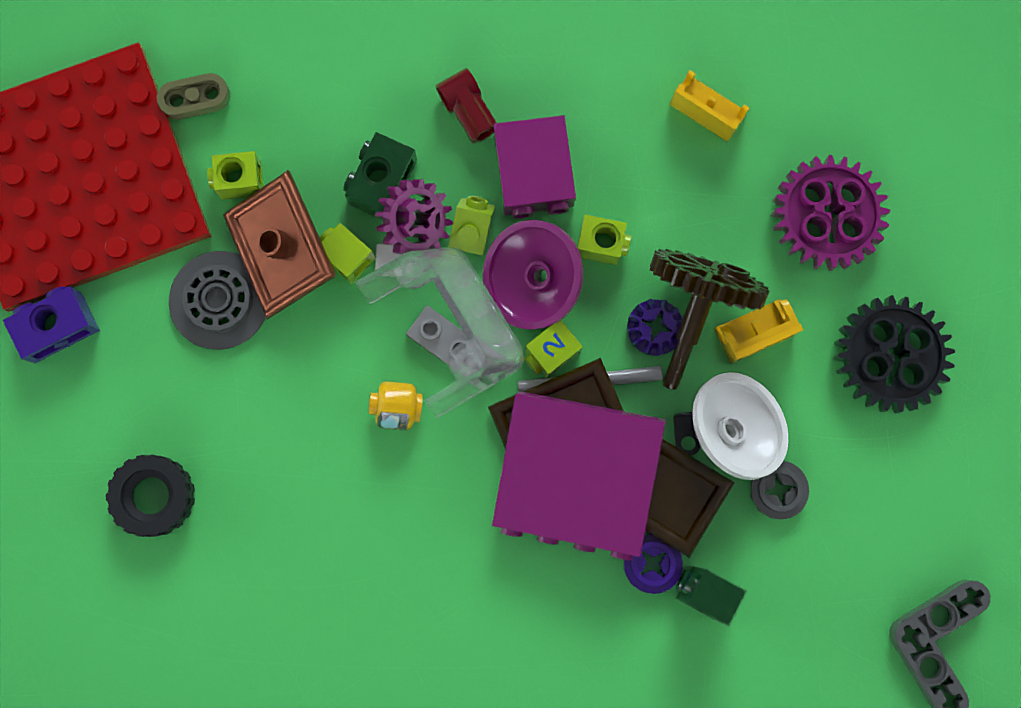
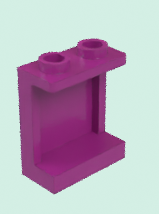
[494,115,576,219]

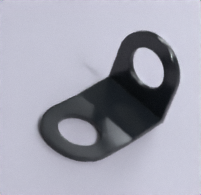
[673,412,701,456]

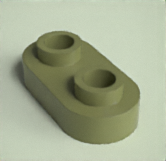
[157,73,230,120]

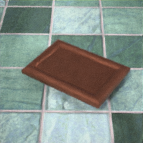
[223,170,336,319]

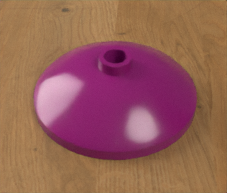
[483,220,584,330]

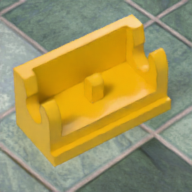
[669,70,750,142]
[714,299,803,364]

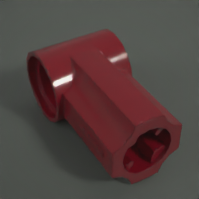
[435,68,497,144]

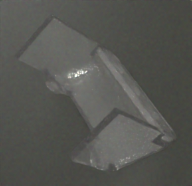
[356,247,524,418]

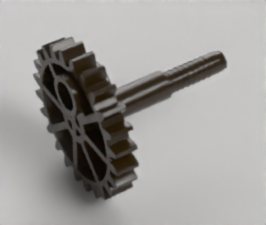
[649,249,770,390]

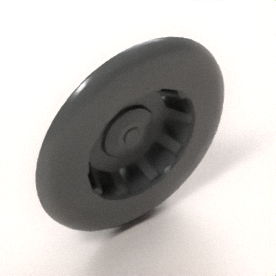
[169,251,266,350]

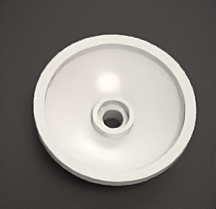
[693,372,788,480]

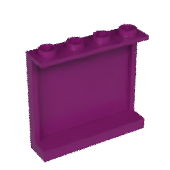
[492,391,666,560]

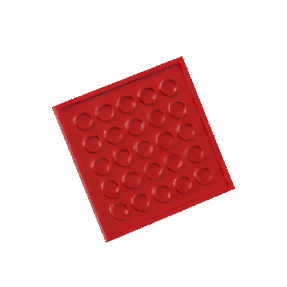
[0,42,212,312]

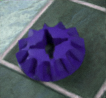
[627,298,682,356]
[623,534,683,594]

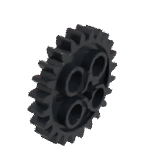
[833,295,955,414]

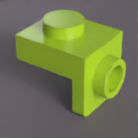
[448,196,495,256]

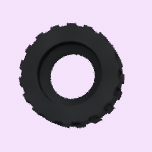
[106,454,195,537]

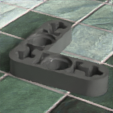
[890,580,990,708]

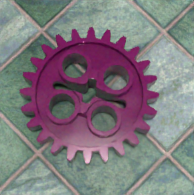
[771,155,890,271]

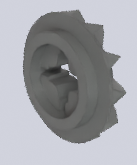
[750,461,809,519]

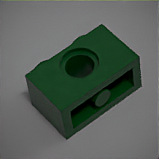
[343,132,417,220]
[675,566,746,626]

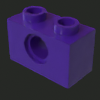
[3,286,100,364]

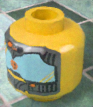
[368,381,422,430]

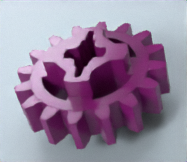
[375,179,453,258]

